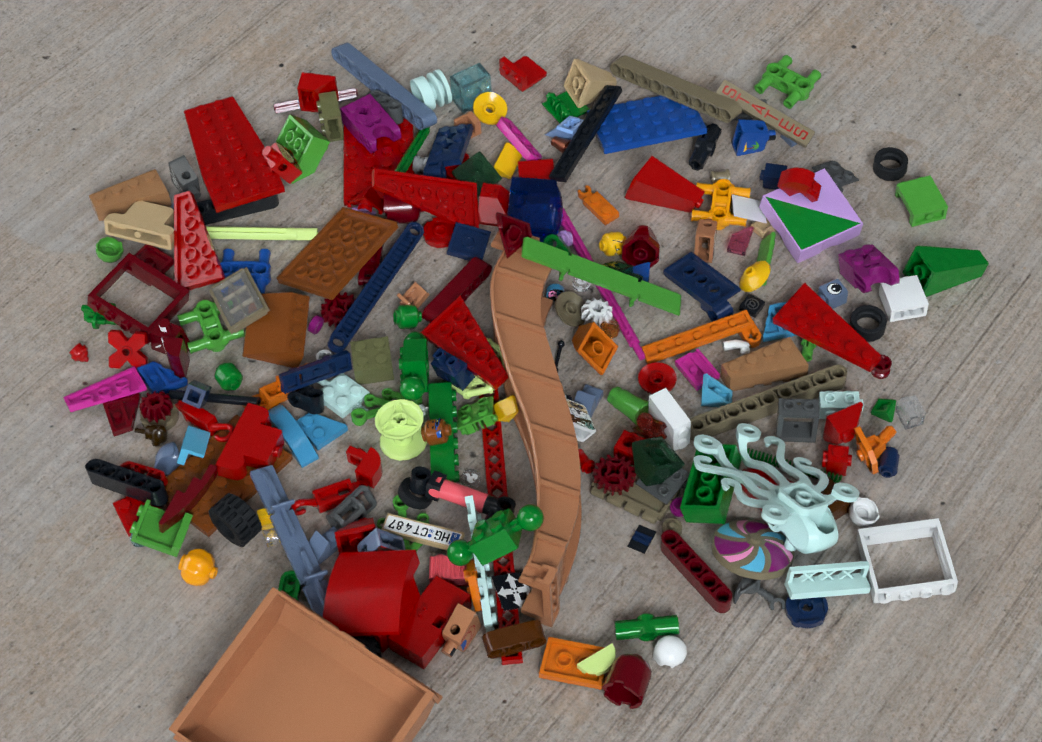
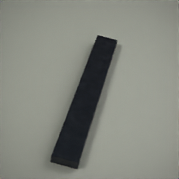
[549,85,622,182]

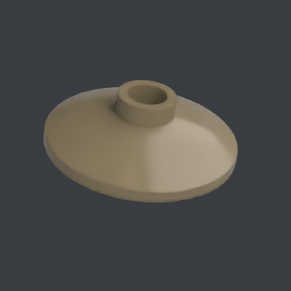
[555,291,585,327]

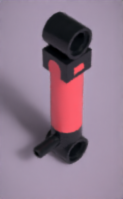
[409,466,516,520]

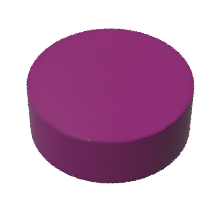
[308,315,324,335]

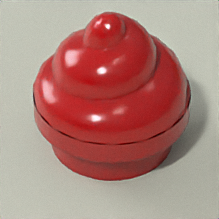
[69,343,89,362]

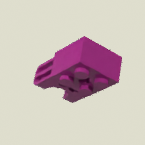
[340,94,401,153]
[838,244,900,293]

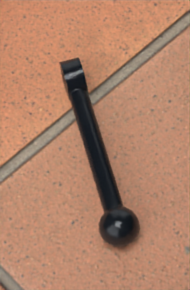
[555,340,565,372]

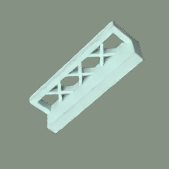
[784,561,871,600]

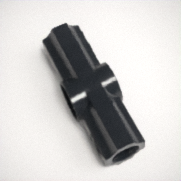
[689,123,722,171]

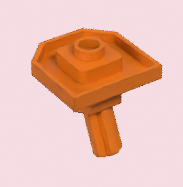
[854,426,896,474]

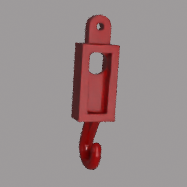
[175,400,234,442]
[289,478,368,516]

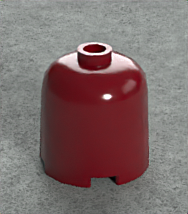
[384,195,424,224]
[602,654,652,709]

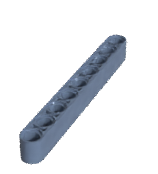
[331,43,437,130]

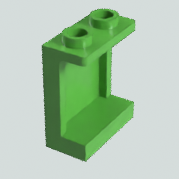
[895,175,948,227]
[130,499,193,557]

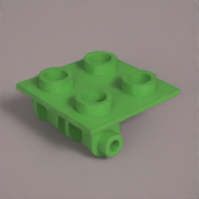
[457,396,498,435]

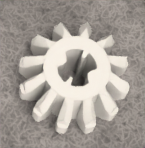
[581,297,613,328]

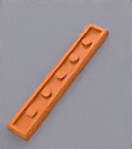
[641,310,754,364]

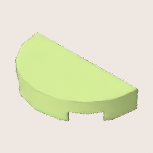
[577,643,616,676]

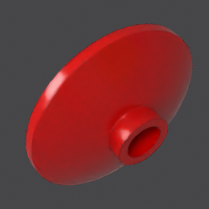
[638,362,677,394]

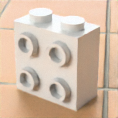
[879,275,929,322]

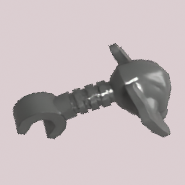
[733,578,786,610]

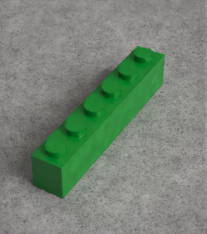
[428,382,460,482]

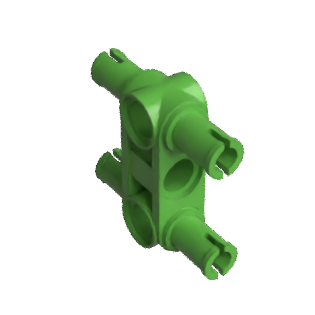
[754,55,821,109]
[177,300,245,354]

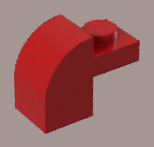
[778,167,822,202]
[346,446,383,489]

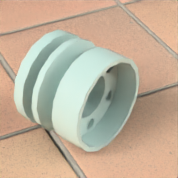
[410,69,452,110]

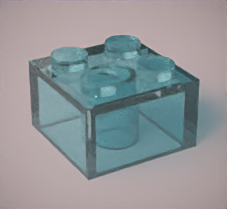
[450,63,492,113]

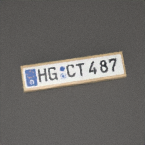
[381,513,465,550]

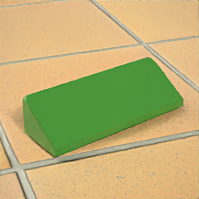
[757,232,776,286]

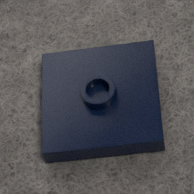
[446,222,491,261]

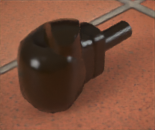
[135,425,167,447]

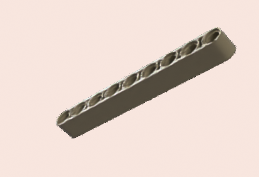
[610,55,742,123]
[690,364,847,441]

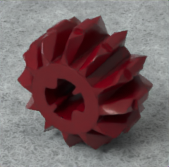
[139,390,173,424]

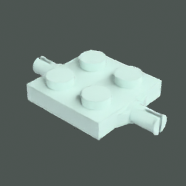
[317,373,370,419]

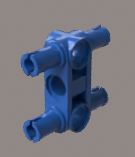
[220,249,271,298]

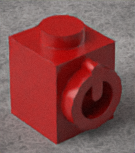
[822,444,852,476]

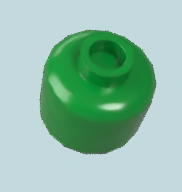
[393,305,422,329]
[214,363,243,391]

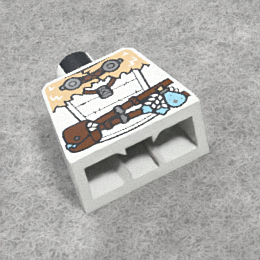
[565,395,596,442]

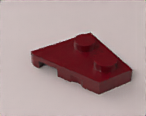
[103,393,140,437]

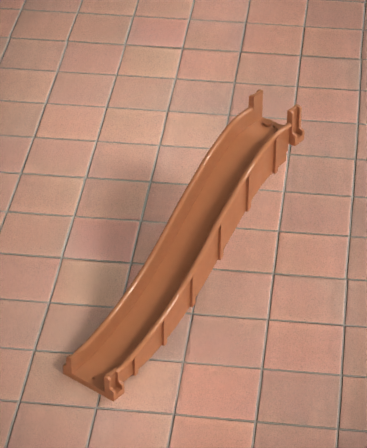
[490,231,582,628]

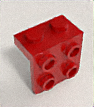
[499,56,547,92]

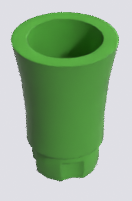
[607,386,649,426]

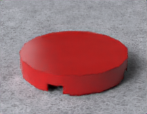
[423,217,455,248]

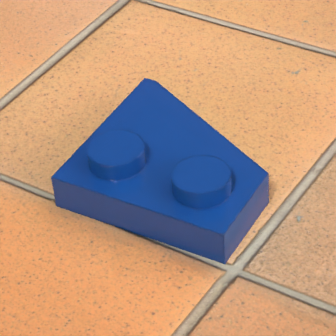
[137,361,188,394]

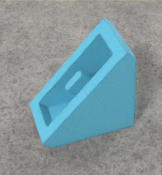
[701,373,733,408]

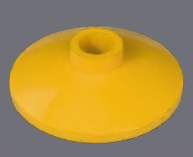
[473,92,507,125]
[739,261,771,292]

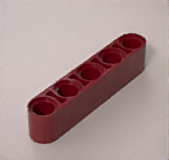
[422,257,492,323]
[661,530,732,613]

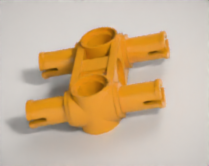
[691,179,751,230]

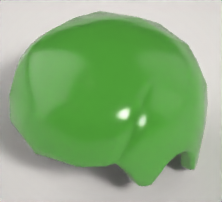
[96,237,124,263]

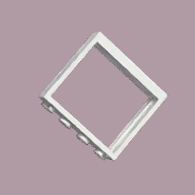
[856,518,958,604]

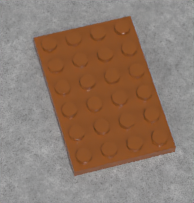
[277,207,399,300]
[165,415,293,537]

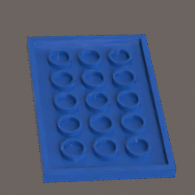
[587,95,707,154]

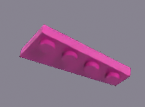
[63,367,147,412]

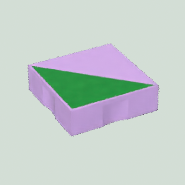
[759,168,863,263]

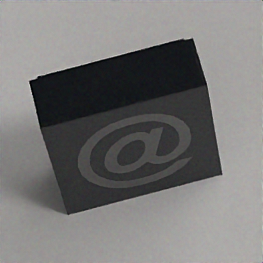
[739,294,765,318]

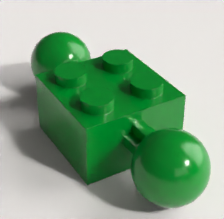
[399,332,429,401]
[447,504,544,566]

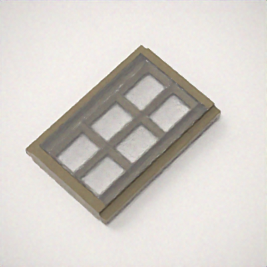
[209,267,270,334]

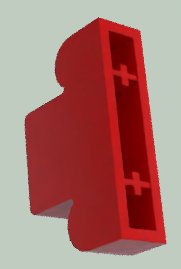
[215,403,285,481]

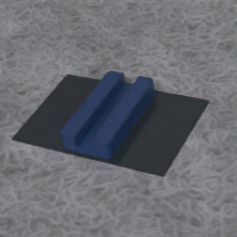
[627,525,656,554]

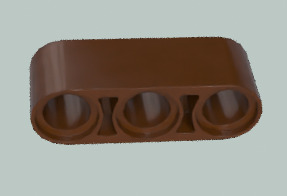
[482,620,547,659]

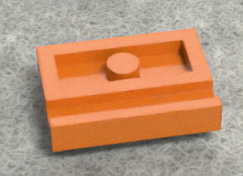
[463,560,482,612]

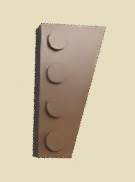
[89,169,172,221]
[721,337,809,391]

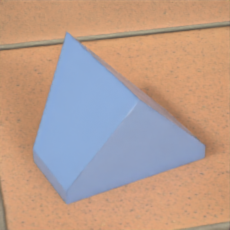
[545,116,584,140]

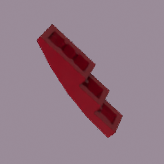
[159,464,217,533]

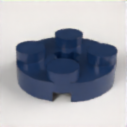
[785,597,828,628]

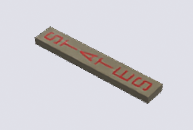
[716,79,815,148]

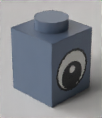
[818,279,848,309]

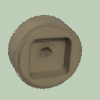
[662,518,682,535]

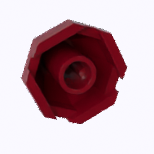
[622,225,660,268]

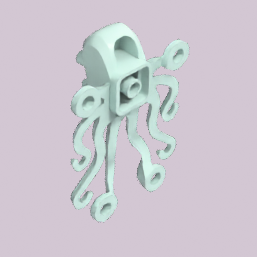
[693,423,860,554]

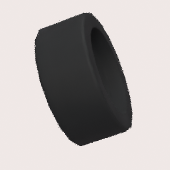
[873,147,908,181]
[850,305,887,342]

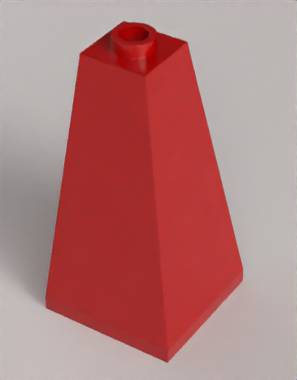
[624,156,705,213]

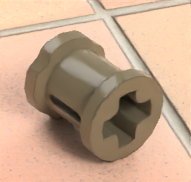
[710,169,731,184]

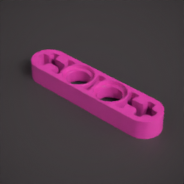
[496,117,542,161]

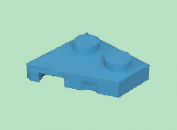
[763,301,796,342]
[296,413,348,450]

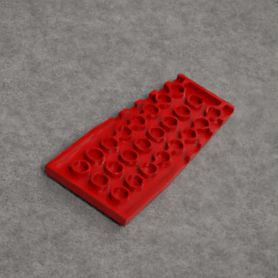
[184,96,285,213]

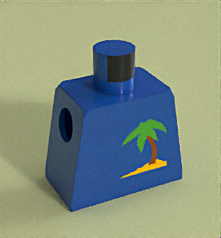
[731,120,776,156]

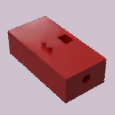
[388,575,472,669]

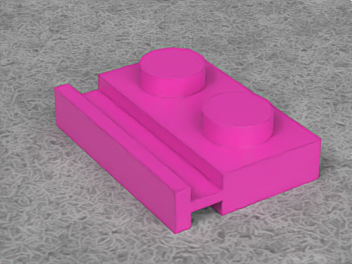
[675,349,720,391]

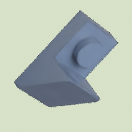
[574,384,603,418]
[309,526,338,565]

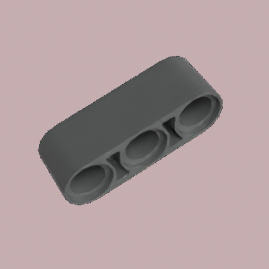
[367,90,403,124]

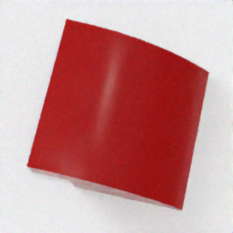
[323,550,420,636]

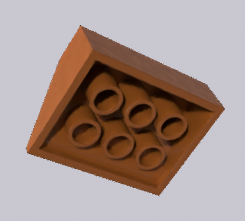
[242,292,310,368]

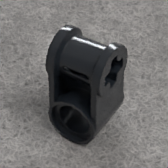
[288,386,324,414]

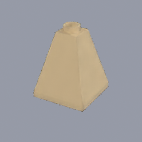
[564,59,617,108]

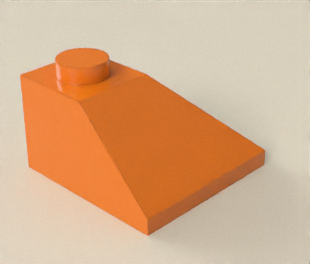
[571,322,618,375]

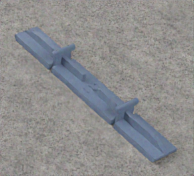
[250,465,328,617]

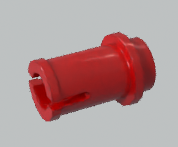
[578,449,595,474]

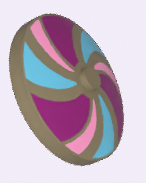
[711,520,794,580]

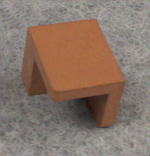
[454,111,481,138]

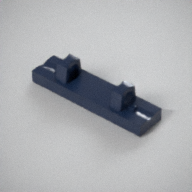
[279,350,352,394]

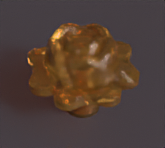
[600,320,620,339]

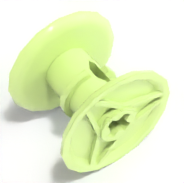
[375,399,427,461]

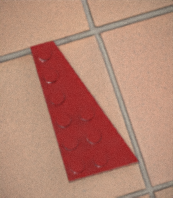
[372,168,479,228]
[420,295,509,390]

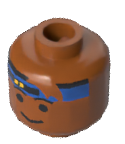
[421,418,452,446]

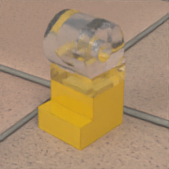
[257,508,281,547]

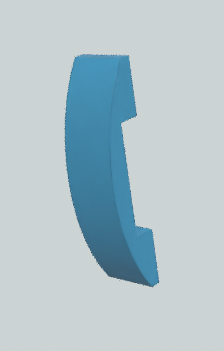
[268,404,319,468]

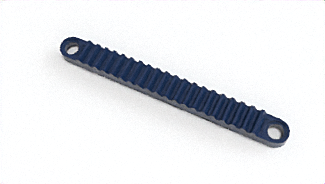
[327,222,424,353]

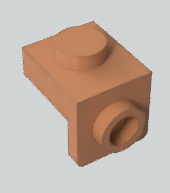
[396,282,430,308]

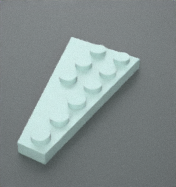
[465,495,498,633]

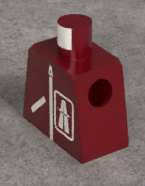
[150,318,190,354]

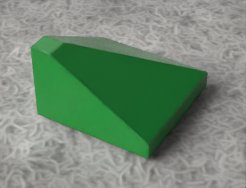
[870,399,896,422]

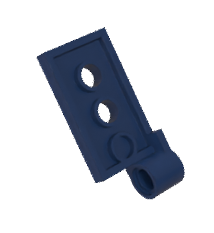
[424,124,474,179]

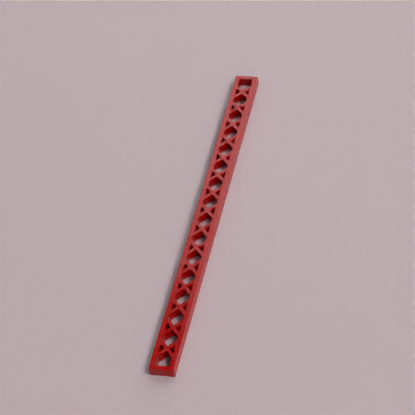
[479,386,523,665]

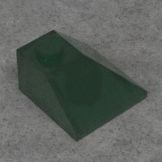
[632,436,685,487]

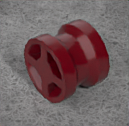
[871,355,892,379]

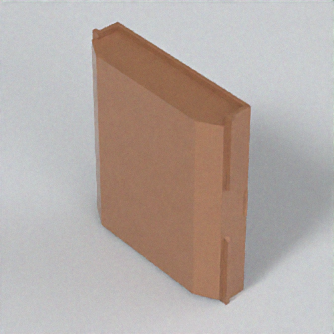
[169,587,443,742]

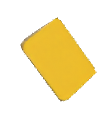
[494,395,519,422]

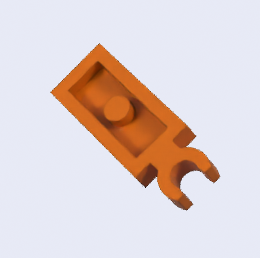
[578,185,619,225]

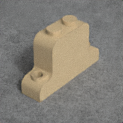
[104,201,174,250]

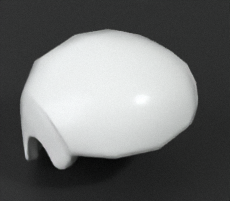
[849,497,880,528]
[653,635,687,668]

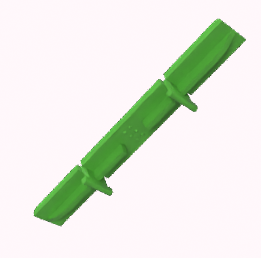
[521,237,681,316]

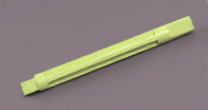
[206,226,318,241]

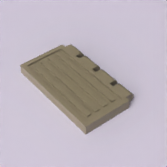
[591,455,681,524]

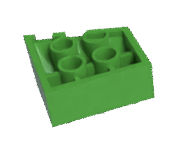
[275,114,330,183]

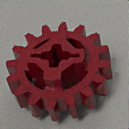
[320,292,356,329]
[592,454,636,496]

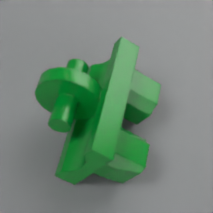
[81,303,116,329]

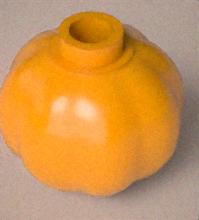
[178,548,218,586]

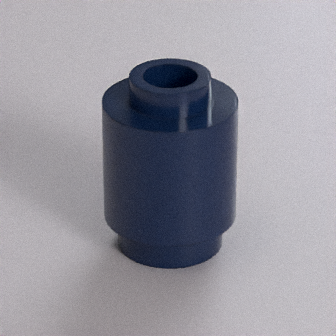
[878,447,900,478]

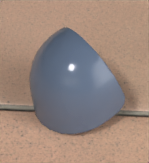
[154,442,181,476]

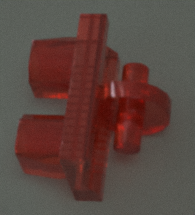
[632,412,667,444]

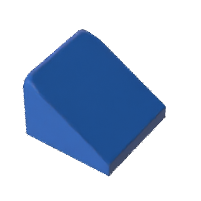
[631,262,650,282]

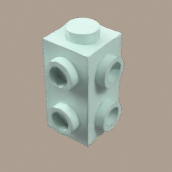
[818,391,863,419]

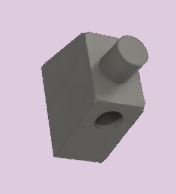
[168,155,201,200]

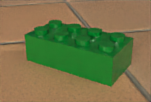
[680,444,741,524]

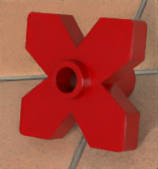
[108,330,148,370]

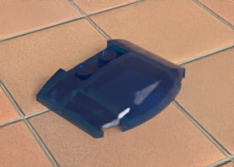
[507,177,563,243]

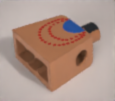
[441,604,482,657]

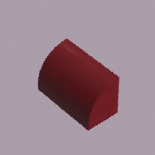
[163,337,190,378]

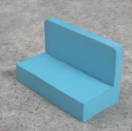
[177,426,210,465]

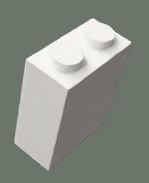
[648,388,691,452]

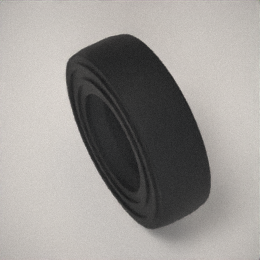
[398,477,432,510]

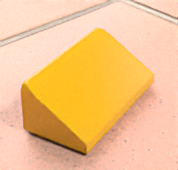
[494,142,522,179]

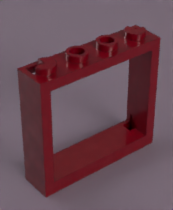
[87,253,190,344]

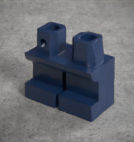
[430,348,475,391]

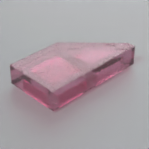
[727,227,754,256]

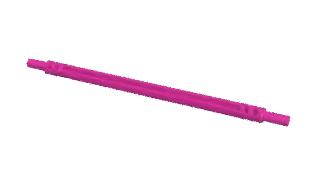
[550,197,645,360]

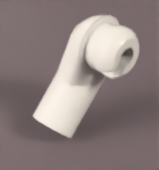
[723,339,750,354]

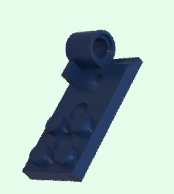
[663,252,741,322]

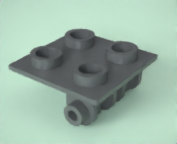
[812,160,859,192]
[635,453,690,505]

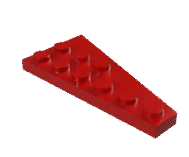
[174,191,226,290]
[773,283,881,372]

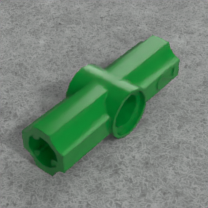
[614,614,679,641]

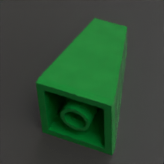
[902,246,989,297]

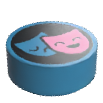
[546,284,565,302]

